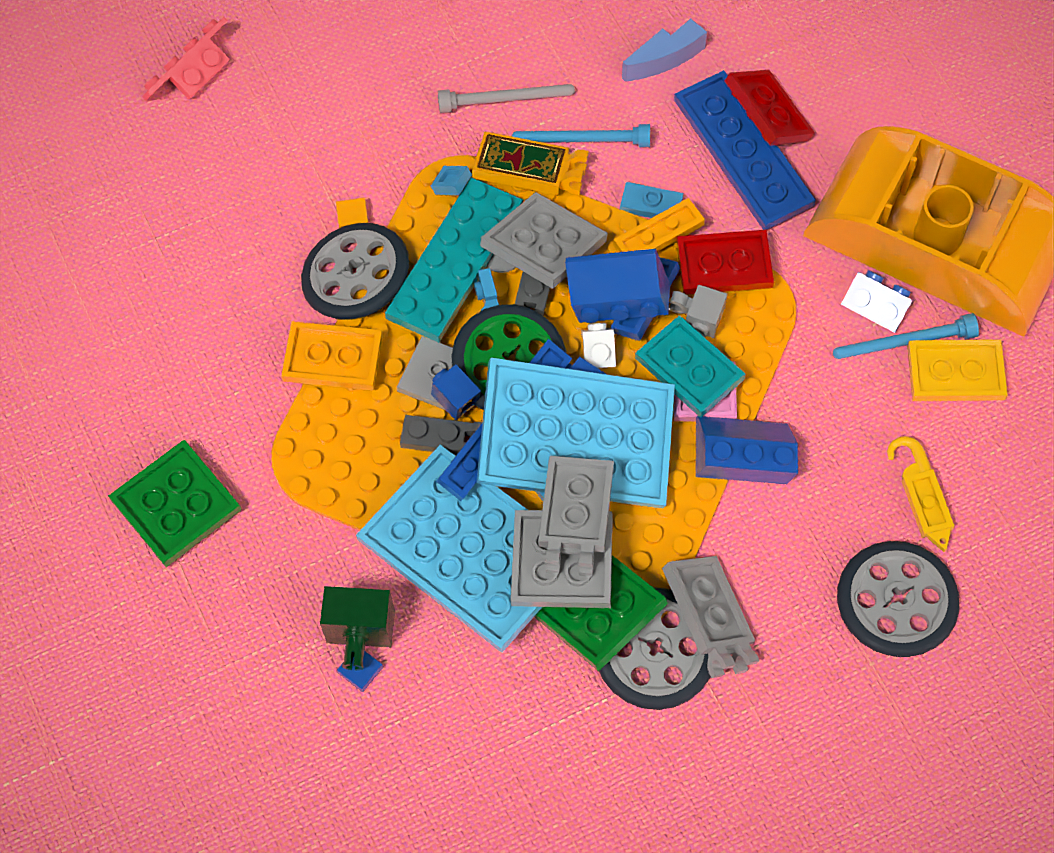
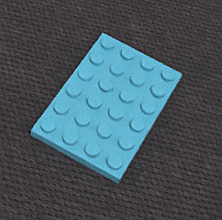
[476,358,675,509]
[356,445,542,653]

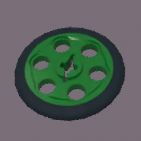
[451,304,567,410]

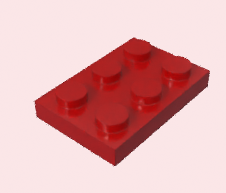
[724,70,815,146]
[676,229,774,295]

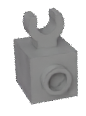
[669,285,727,338]

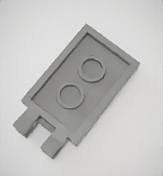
[538,456,614,577]
[662,556,760,679]

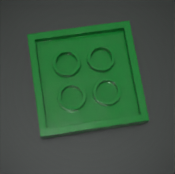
[108,440,242,568]
[534,555,668,672]

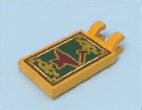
[472,131,589,195]

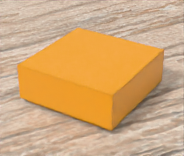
[336,197,368,228]

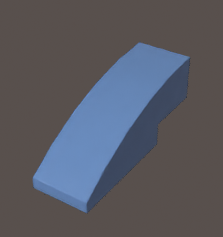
[622,18,707,82]

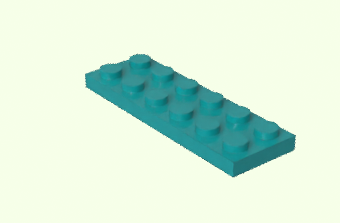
[385,177,523,343]

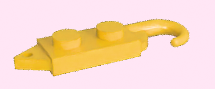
[887,436,955,552]

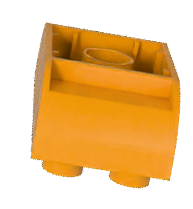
[803,126,1054,337]

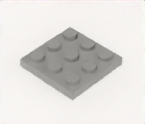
[480,192,607,289]
[511,510,613,608]

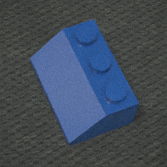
[565,249,670,323]
[696,416,798,485]

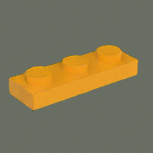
[613,198,705,252]

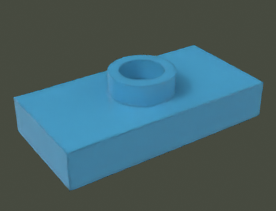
[620,182,684,218]

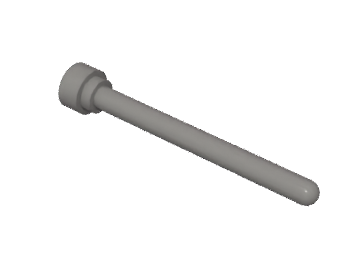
[438,84,575,113]

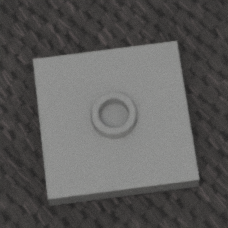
[397,336,476,410]

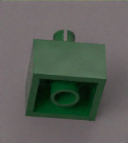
[320,586,395,671]

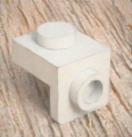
[581,323,616,368]

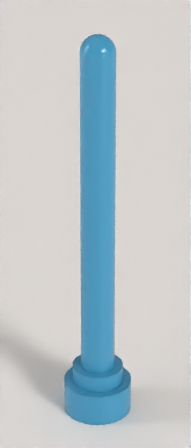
[512,124,650,147]
[833,313,979,359]

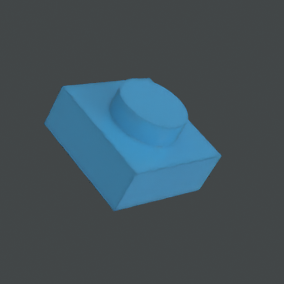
[431,166,472,195]

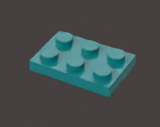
[635,315,745,418]

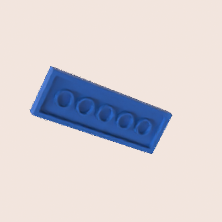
[674,70,816,230]

